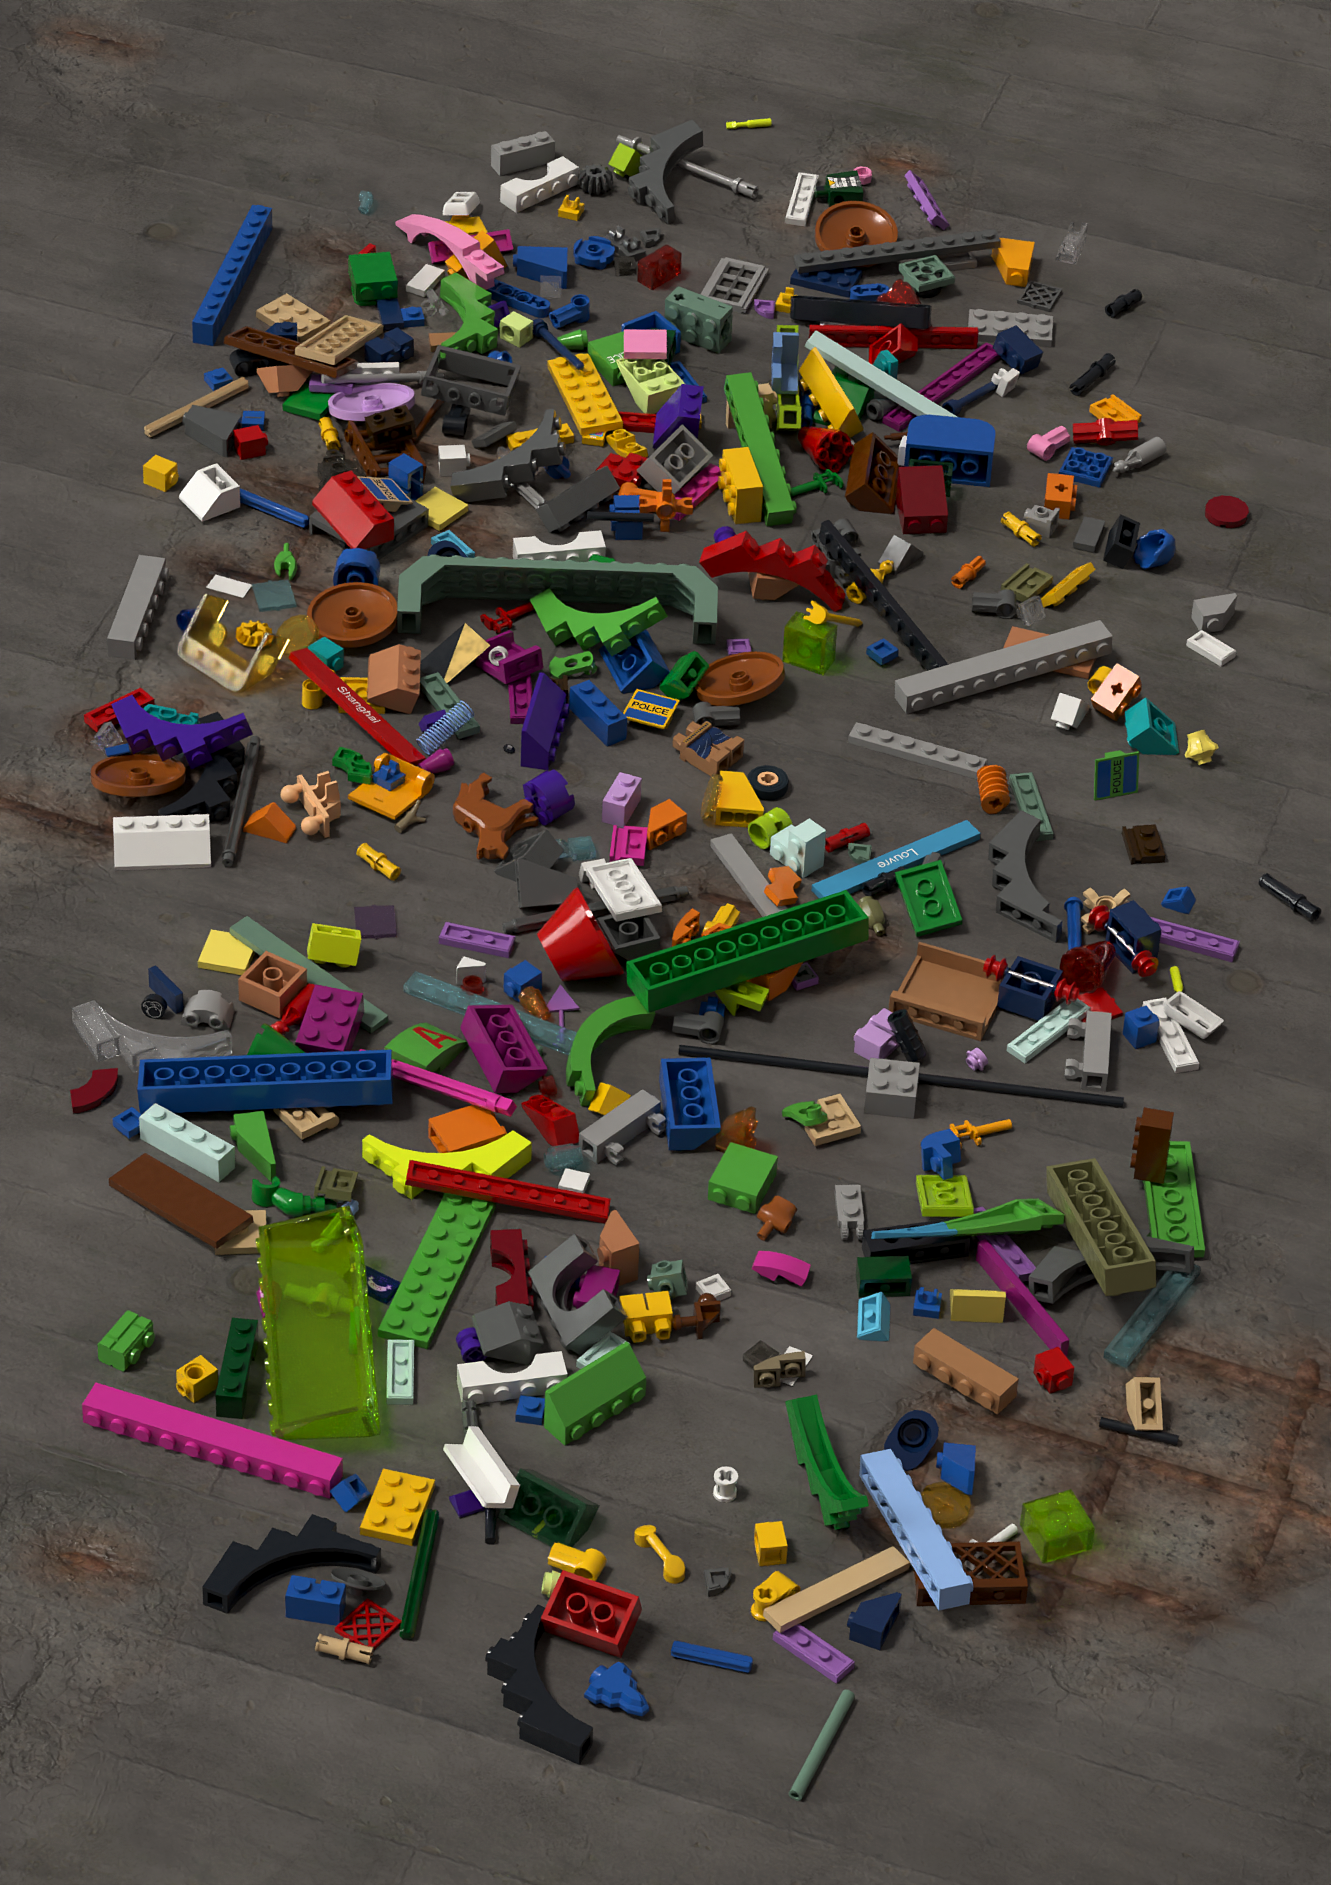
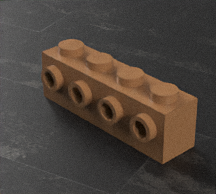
[913,1328,1019,1414]

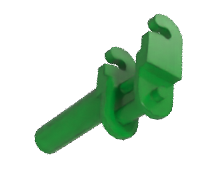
[790,469,844,497]

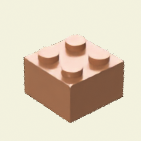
[238,951,307,1018]

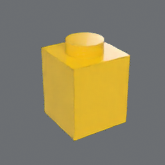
[143,455,179,492]

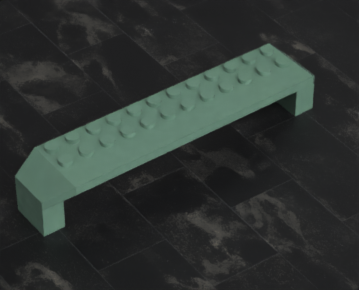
[397,555,718,644]

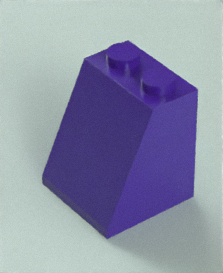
[652,384,704,449]

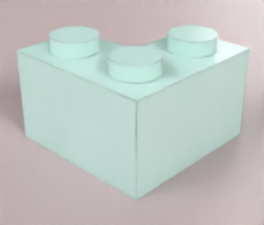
[770,818,826,878]

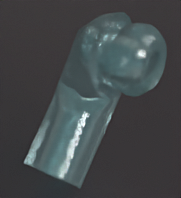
[358,191,374,214]

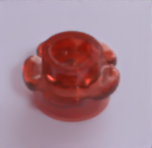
[460,975,484,998]
[538,1075,557,1099]

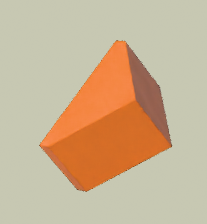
[243,802,296,843]

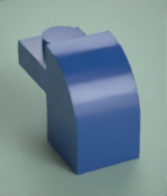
[921,1129,961,1180]

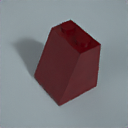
[896,465,948,534]

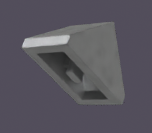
[878,535,924,575]

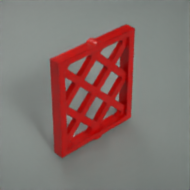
[334,1598,401,1650]

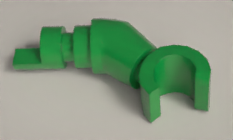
[251,1176,337,1217]

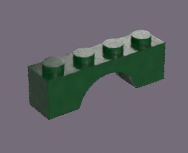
[215,1318,259,1419]

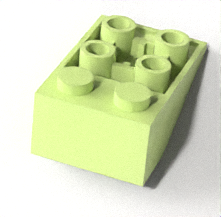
[616,357,685,414]

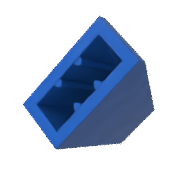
[513,246,568,289]

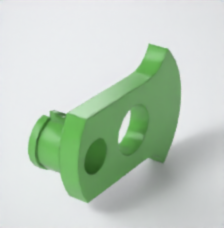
[549,651,597,679]
[782,1101,828,1126]

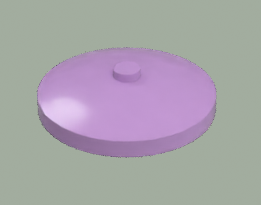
[328,383,415,421]

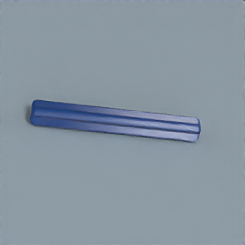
[240,488,309,528]

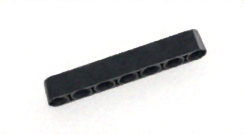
[790,296,932,329]

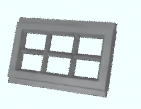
[701,257,769,313]

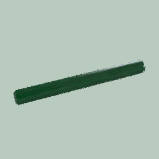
[399,1508,439,1640]

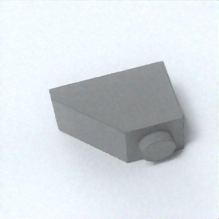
[1191,593,1237,633]

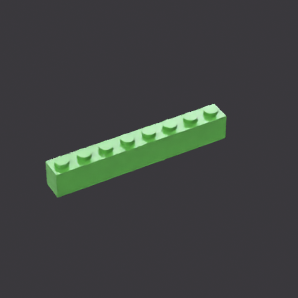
[724,372,796,526]

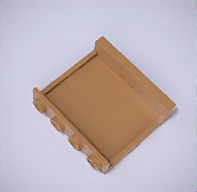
[889,942,1004,1041]

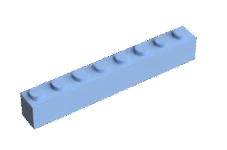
[859,1449,973,1610]

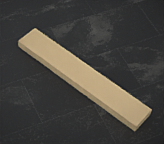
[763,1546,910,1633]

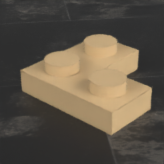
[805,1094,861,1146]

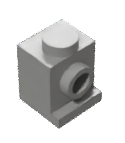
[1023,505,1060,538]

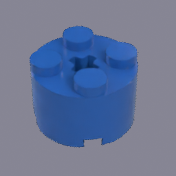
[333,548,380,586]

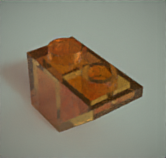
[716,1106,758,1153]

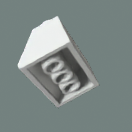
[113,814,211,871]

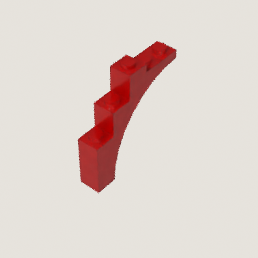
[699,531,846,612]

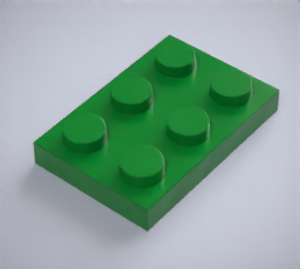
[895,860,962,937]

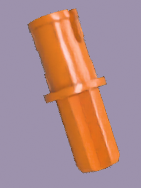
[951,556,986,589]

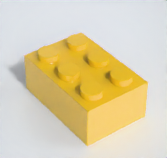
[718,447,763,524]

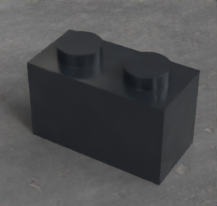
[1103,514,1140,569]

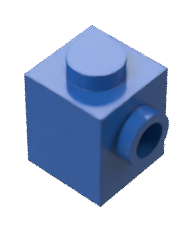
[504,960,542,1004]
[1123,1006,1160,1049]

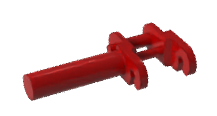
[480,601,535,634]

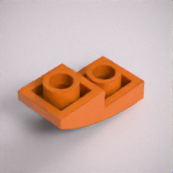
[672,908,700,947]

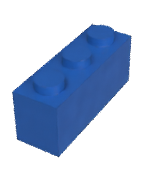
[569,680,627,747]

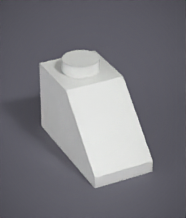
[1051,693,1090,730]

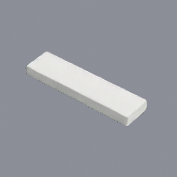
[785,172,819,226]
[1142,998,1199,1073]

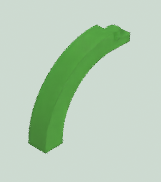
[566,996,655,1106]

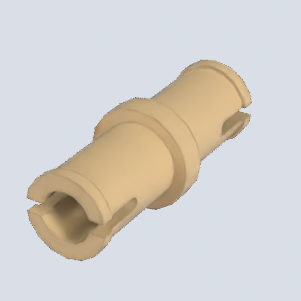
[315,1634,374,1664]

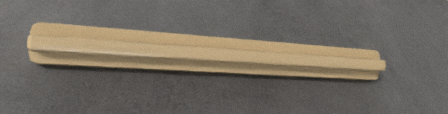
[144,377,249,438]

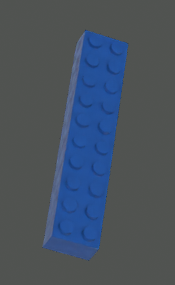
[137,1050,393,1114]

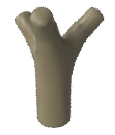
[394,800,426,833]

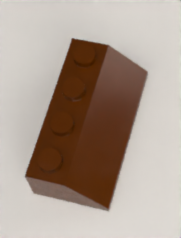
[845,432,901,514]

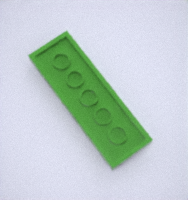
[1143,1141,1205,1257]

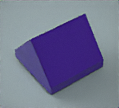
[449,1490,485,1518]

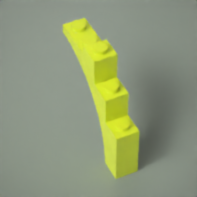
[362,1131,532,1200]

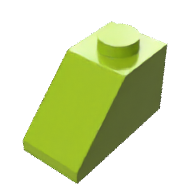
[608,143,643,178]

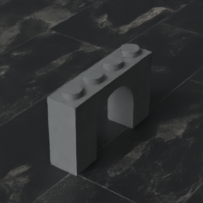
[528,1233,628,1356]

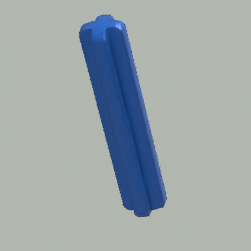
[671,1640,753,1673]

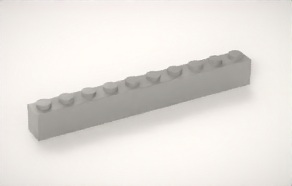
[895,620,1113,714]

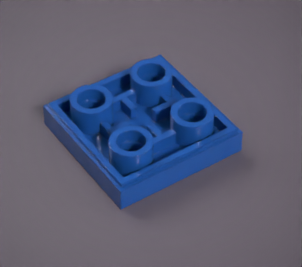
[1059,447,1113,488]

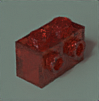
[637,244,682,290]

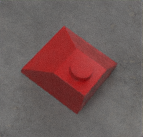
[869,323,918,365]

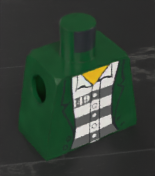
[814,170,864,207]

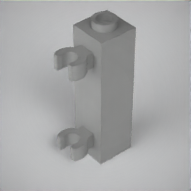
[1064,1011,1112,1092]
[578,1089,666,1165]

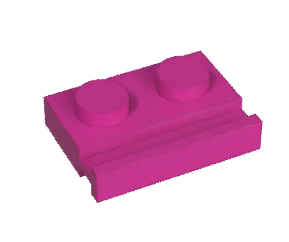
[609,825,648,866]

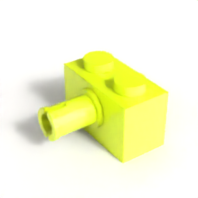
[307,923,361,967]

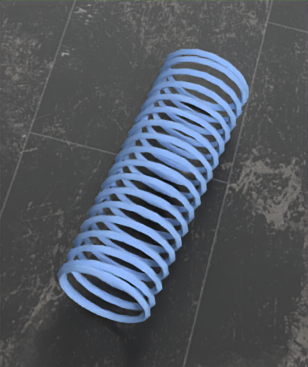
[416,700,475,755]

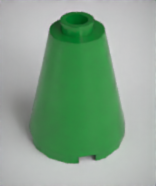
[247,1023,306,1055]

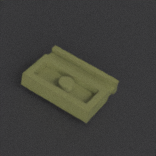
[1001,563,1053,604]
[314,1166,358,1202]

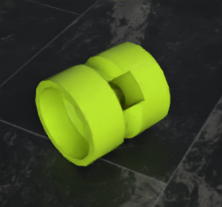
[748,807,792,849]

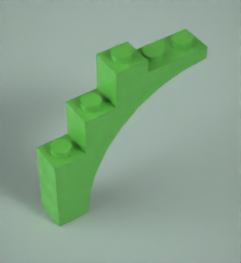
[440,273,498,358]
[530,588,668,656]

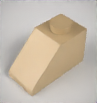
[1126,1377,1163,1431]

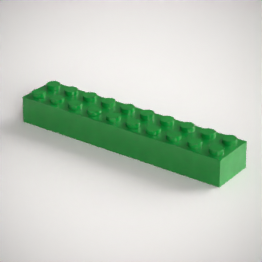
[626,890,869,1013]

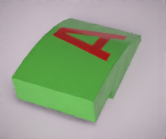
[385,1023,468,1074]

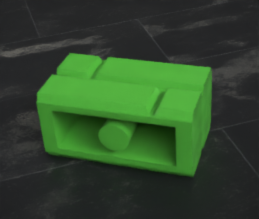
[97,1310,155,1372]

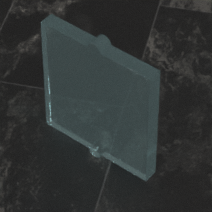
[252,580,296,612]

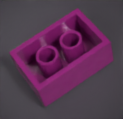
[295,984,364,1053]

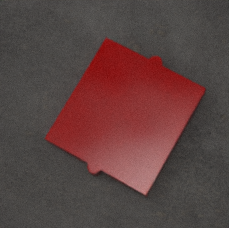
[1077,987,1123,1022]

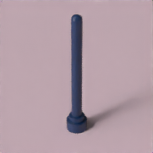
[533,318,584,370]
[942,381,998,416]

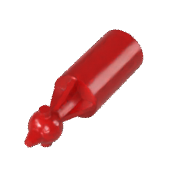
[271,983,315,1035]

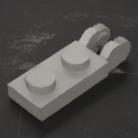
[834,1185,864,1240]

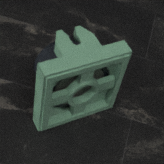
[899,255,956,298]

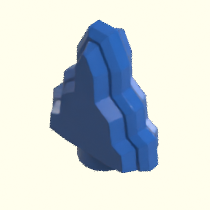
[584,1662,649,1717]

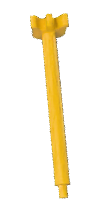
[803,601,863,627]

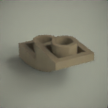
[753,1351,806,1388]

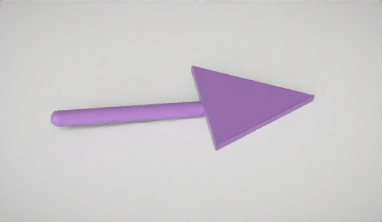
[543,984,580,1044]

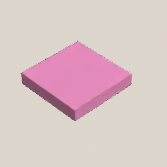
[624,329,667,359]

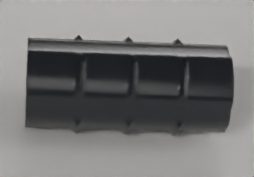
[887,1009,927,1062]

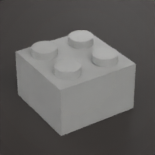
[864,1058,920,1119]

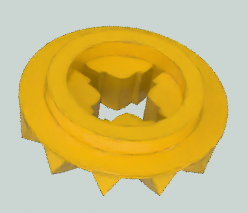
[236,620,272,647]

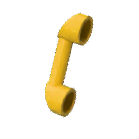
[634,1525,685,1584]

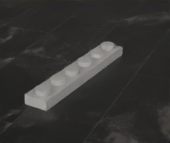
[848,722,987,779]

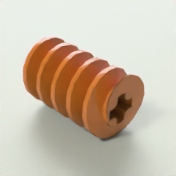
[977,765,1010,814]

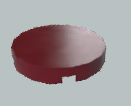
[1205,495,1249,528]

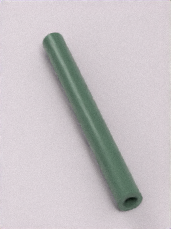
[789,1690,855,1801]

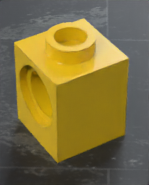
[176,1355,218,1403]
[754,1521,788,1566]

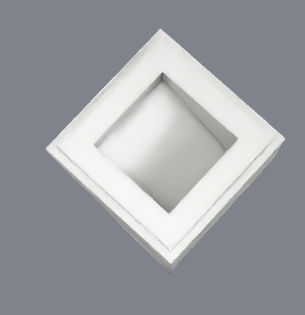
[456,957,486,985]

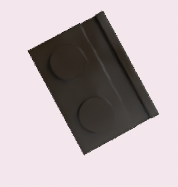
[1121,824,1165,865]

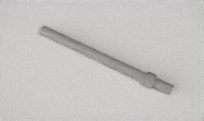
[321,371,444,384]

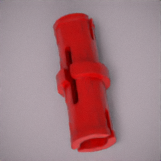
[825,823,870,853]

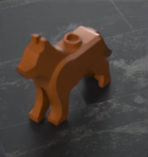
[453,773,539,860]

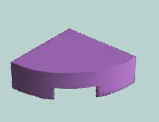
[754,299,775,319]

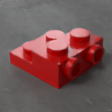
[595,452,648,492]

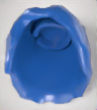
[1133,529,1176,569]

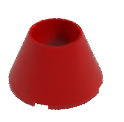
[537,887,624,981]

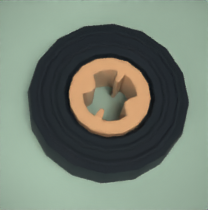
[747,765,789,801]

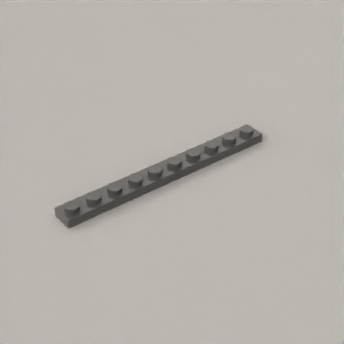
[794,229,1000,274]

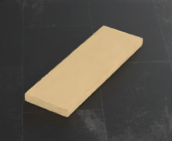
[295,315,384,365]

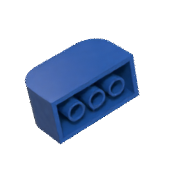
[904,414,995,487]

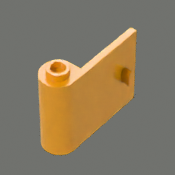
[348,753,435,820]

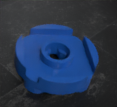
[573,236,615,270]

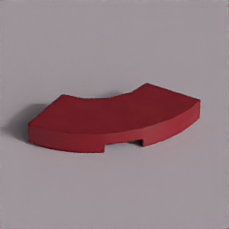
[70,1068,118,1114]

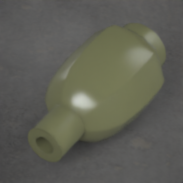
[859,896,885,936]

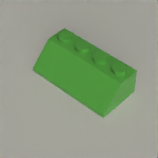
[544,1341,646,1446]

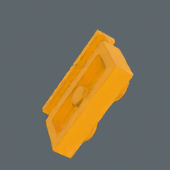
[1089,394,1142,423]

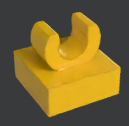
[558,195,584,221]
[775,287,798,313]

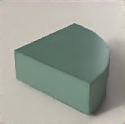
[848,843,872,865]

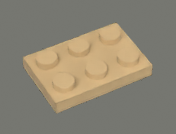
[256,293,330,343]

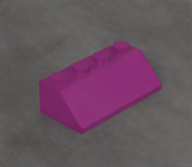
[460,1005,548,1093]

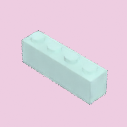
[139,1103,235,1182]

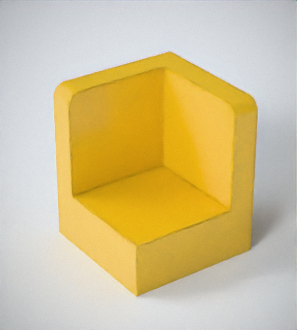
[588,1082,631,1115]

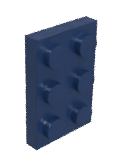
[790,267,863,298]

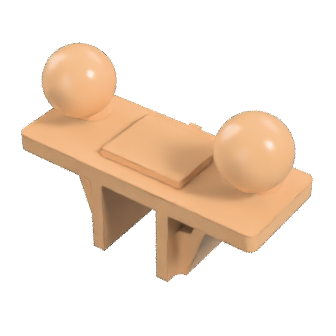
[280,771,341,838]

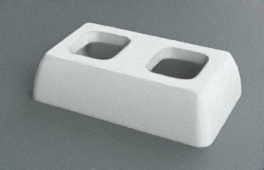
[443,192,480,215]
[1164,991,1223,1039]

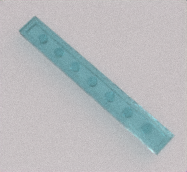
[403,971,577,1055]

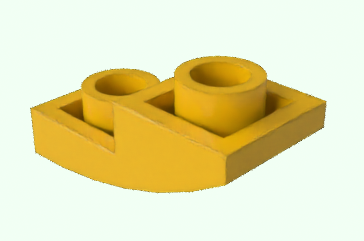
[605,429,648,458]

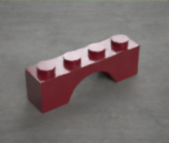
[490,1229,533,1310]

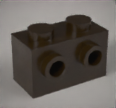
[364,405,417,449]

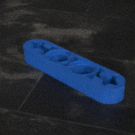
[487,279,550,318]

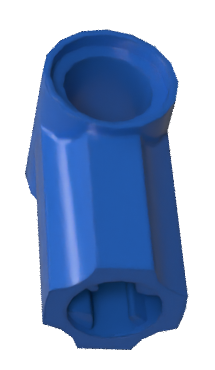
[549,294,590,329]

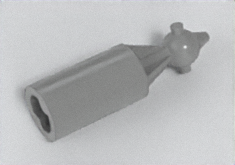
[1113,437,1166,473]

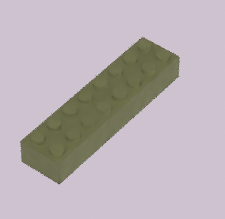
[1046,1158,1156,1296]

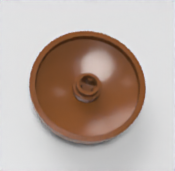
[815,201,898,268]
[307,582,398,648]
[695,652,786,706]
[91,753,186,797]

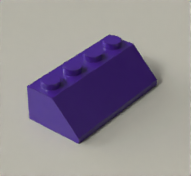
[521,672,570,770]

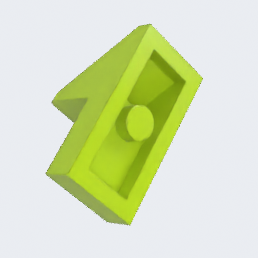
[715,981,769,1016]

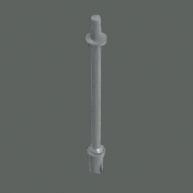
[616,135,759,199]

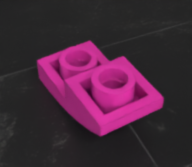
[752,1251,811,1287]

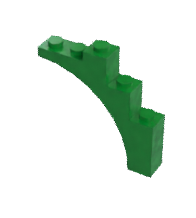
[785,1394,869,1529]

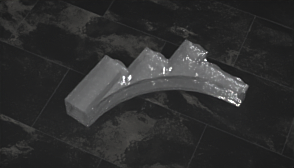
[72,1000,232,1073]

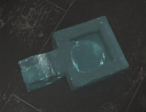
[556,836,596,861]

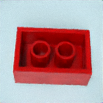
[541,1570,642,1658]

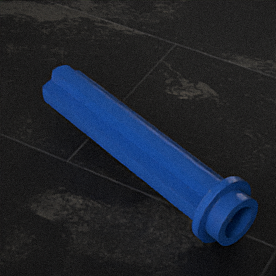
[1064,897,1083,959]

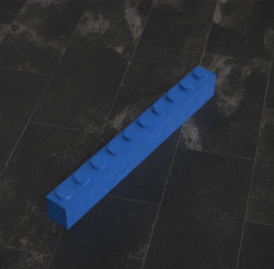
[192,205,272,346]

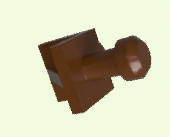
[672,1293,721,1339]

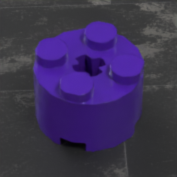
[523,769,575,825]

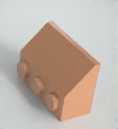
[367,644,421,714]

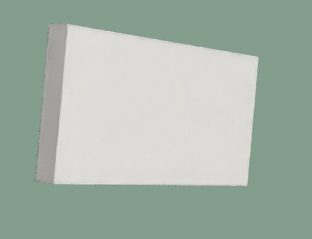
[586,858,662,921]

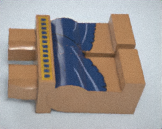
[672,721,744,779]

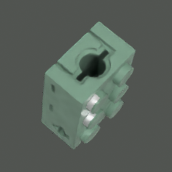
[665,286,733,354]

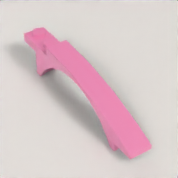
[395,214,504,290]

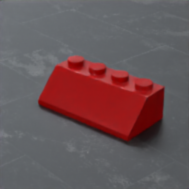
[312,471,394,549]

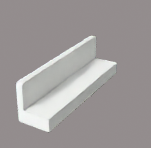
[443,1426,520,1508]

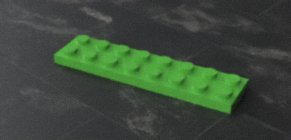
[378,1193,496,1349]

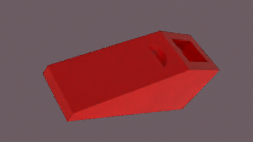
[521,1095,579,1149]

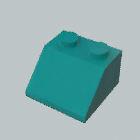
[1125,698,1179,755]

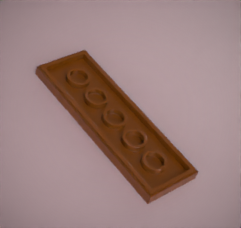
[224,326,358,378]
[108,1153,254,1249]

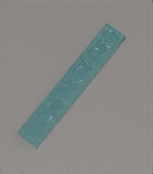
[1103,1264,1201,1368]

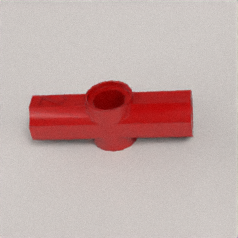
[1073,418,1138,446]

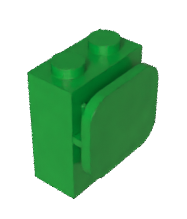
[348,252,398,306]

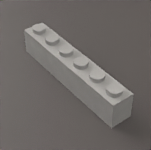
[107,555,169,660]

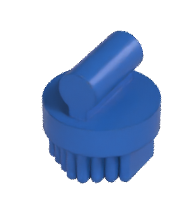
[543,455,571,479]

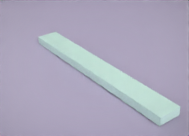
[804,331,957,417]

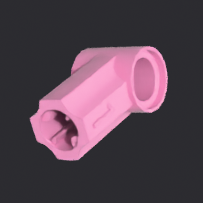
[1027,426,1070,461]

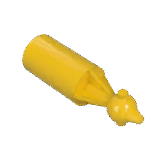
[846,560,894,604]

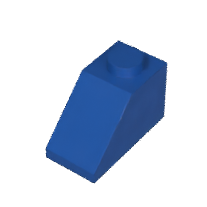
[936,1443,976,1495]

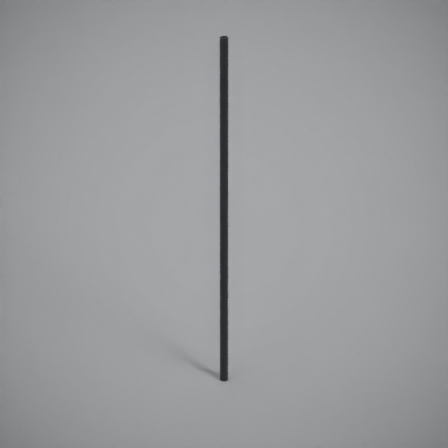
[678,1045,1124,1107]

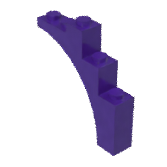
[111,695,253,769]

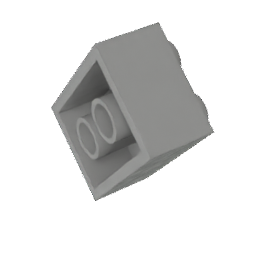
[636,424,713,494]

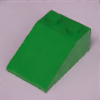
[813,366,875,426]

